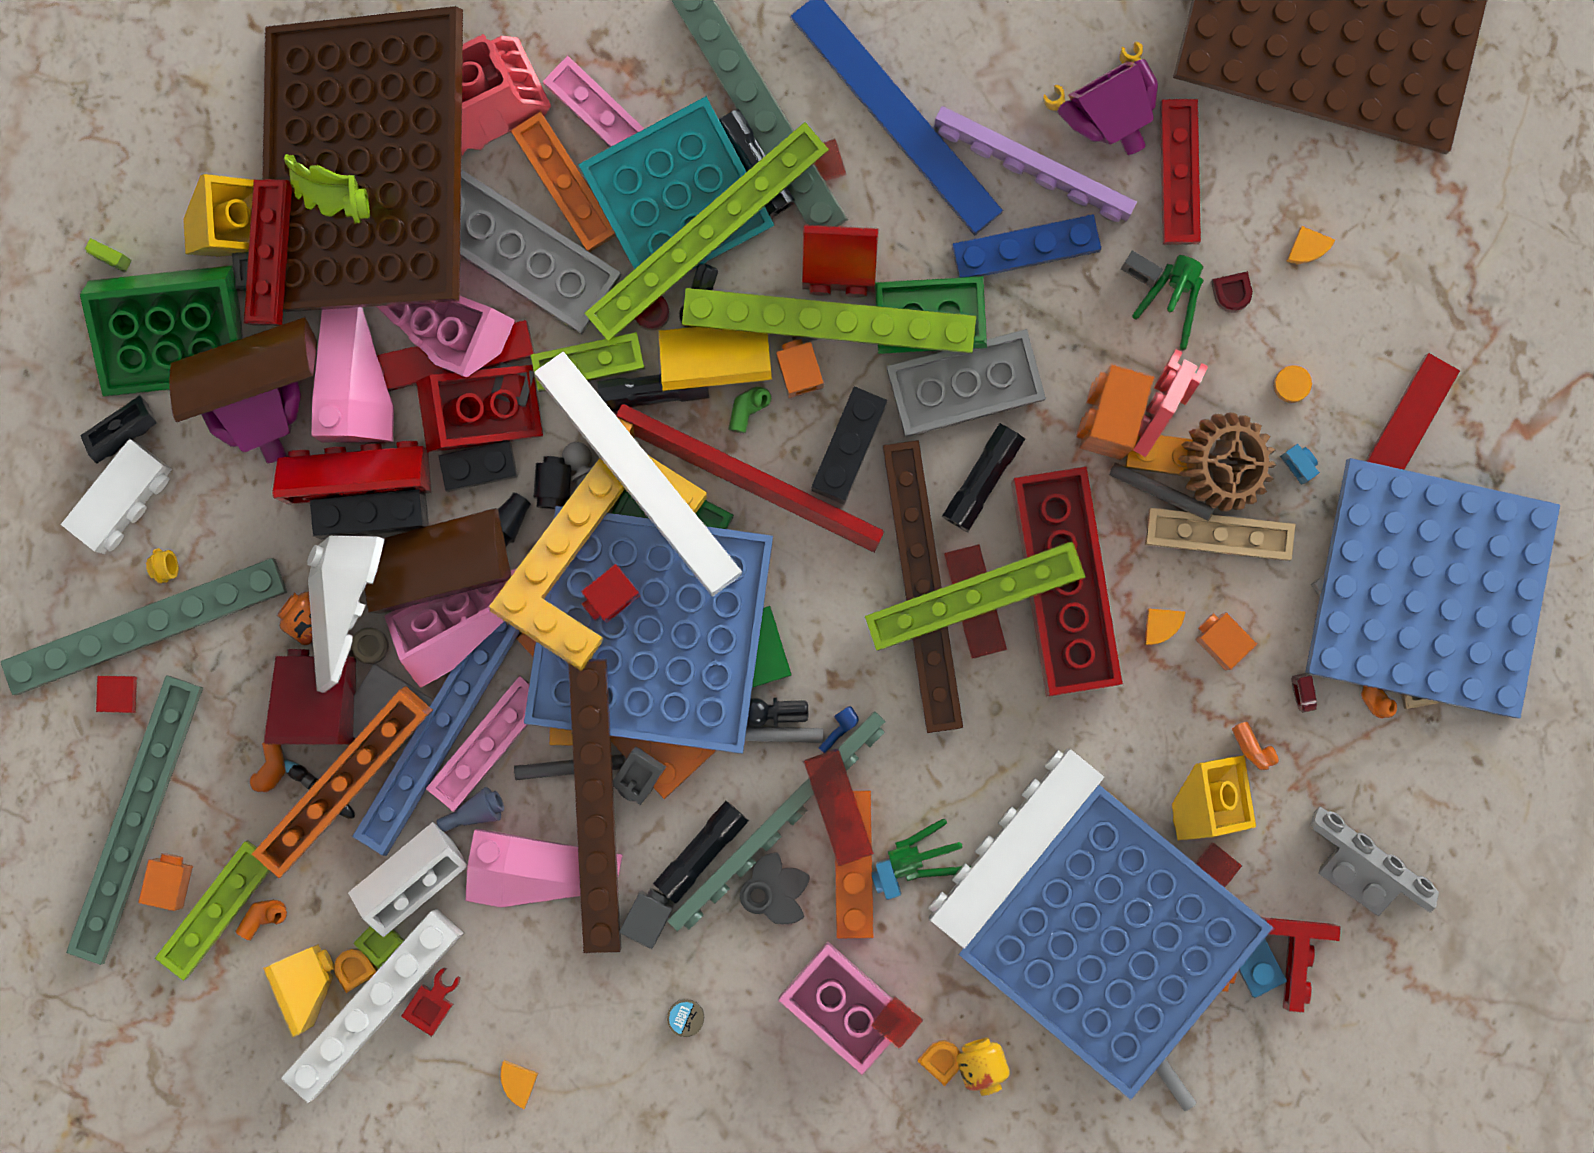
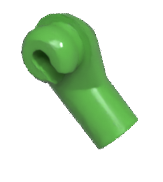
[728,386,771,433]

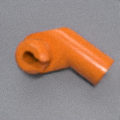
[1361,686,1397,719]
[1232,722,1279,770]
[250,743,286,792]

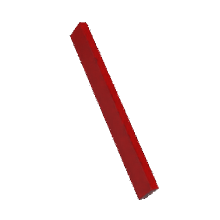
[616,404,884,553]

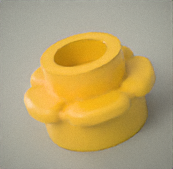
[146,548,178,584]

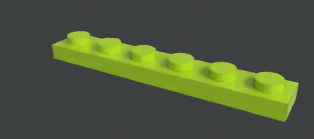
[865,542,1086,651]

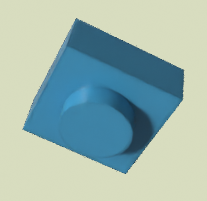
[1280,444,1320,485]
[871,858,901,900]

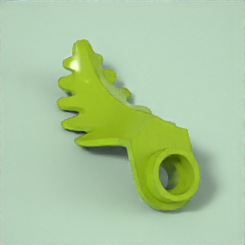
[283,154,370,224]

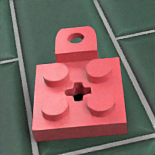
[1133,349,1208,457]

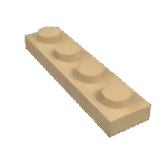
[1145,508,1296,561]

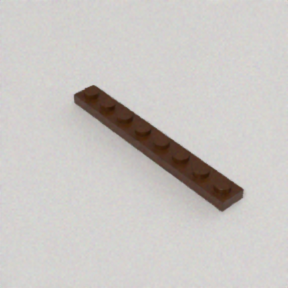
[883,440,963,733]
[568,659,621,953]

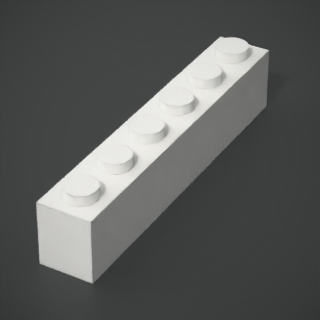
[928,749,1104,949]
[281,909,464,1103]

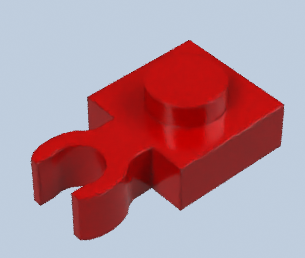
[401,967,460,1037]

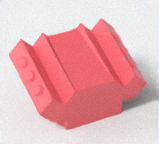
[461,34,551,158]

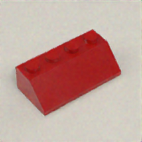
[272,441,432,505]

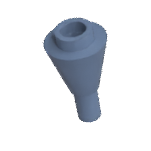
[436,787,504,832]

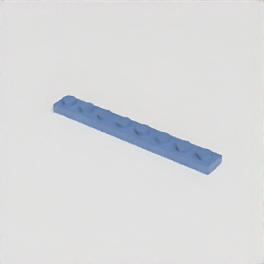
[352,621,520,856]

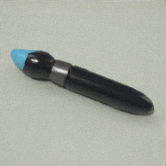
[284,760,355,819]

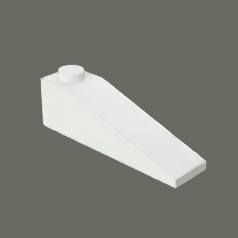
[307,536,384,693]

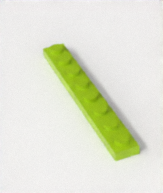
[584,122,829,341]
[682,288,976,354]

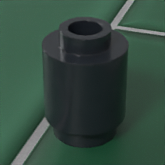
[533,456,572,509]

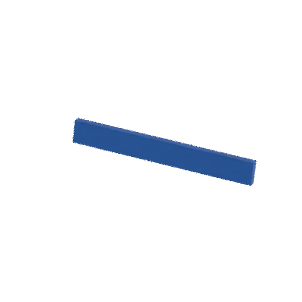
[791,0,1003,236]

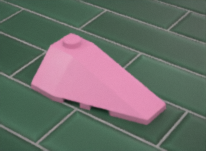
[376,296,515,377]
[312,307,394,443]
[384,569,516,688]
[465,829,623,907]

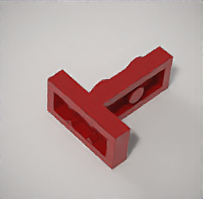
[1261,917,1341,1013]

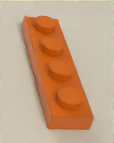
[511,112,616,252]
[834,791,873,939]

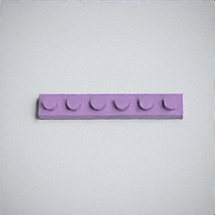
[934,106,1137,222]

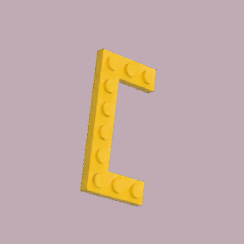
[489,455,707,671]

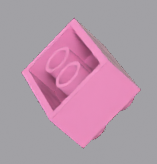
[779,941,911,1075]

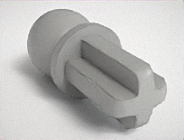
[562,442,592,486]

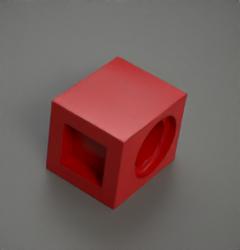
[581,564,641,623]

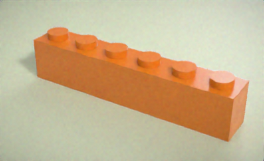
[252,686,433,878]

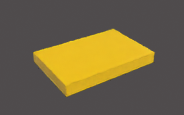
[659,327,772,391]

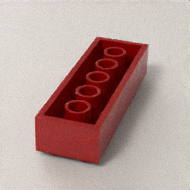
[1011,466,1123,697]

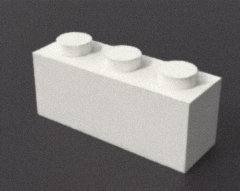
[60,439,172,554]
[348,822,468,937]

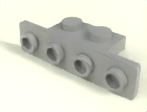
[1311,807,1439,916]

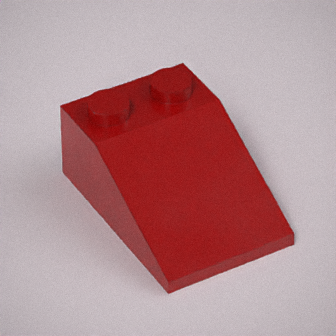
[802,225,879,297]
[416,365,543,453]

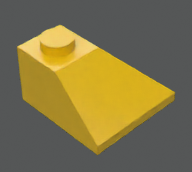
[183,174,254,257]
[1172,755,1256,840]
[263,944,334,1037]

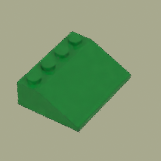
[80,265,242,397]

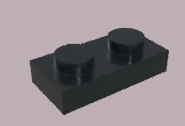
[80,395,157,464]
[438,440,518,492]

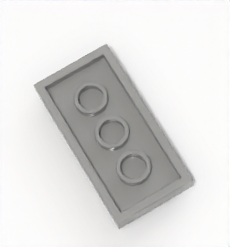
[886,329,1046,437]

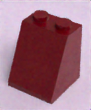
[264,649,356,744]

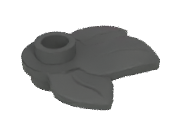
[740,852,810,924]

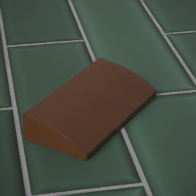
[169,317,317,423]
[365,508,511,614]

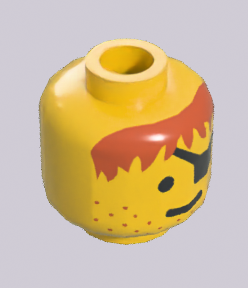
[957,1038,1010,1096]

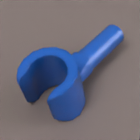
[819,706,859,753]

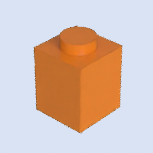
[776,339,824,398]
[1195,612,1257,671]
[138,853,193,911]

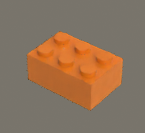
[1076,364,1154,460]

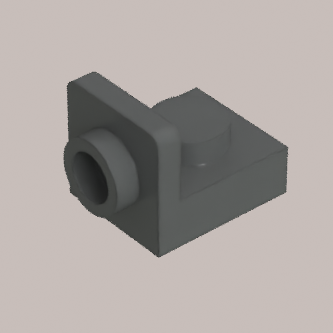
[613,746,666,805]

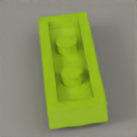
[531,332,645,392]

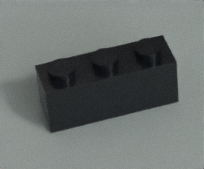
[811,386,888,505]
[310,489,429,540]

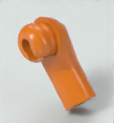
[235,899,287,941]

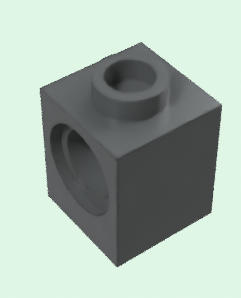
[619,888,674,949]

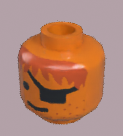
[277,592,313,645]

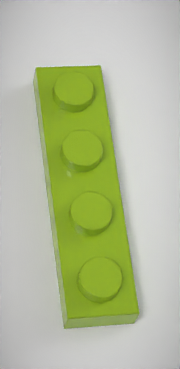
[155,841,270,981]

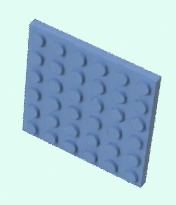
[1305,458,1560,718]
[524,506,773,754]
[958,785,1273,1100]

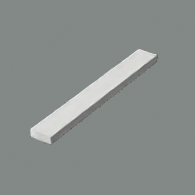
[534,351,742,597]

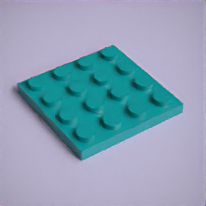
[578,96,774,270]

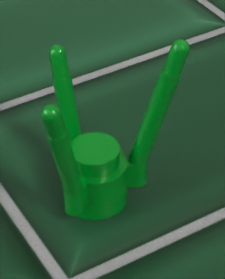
[1132,255,1204,350]
[888,819,971,881]

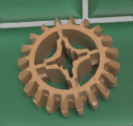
[1179,412,1277,511]

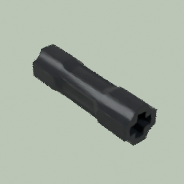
[719,109,795,218]
[597,374,710,412]
[942,423,1025,532]
[653,801,749,904]

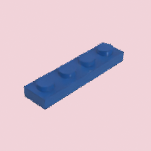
[952,214,1101,278]

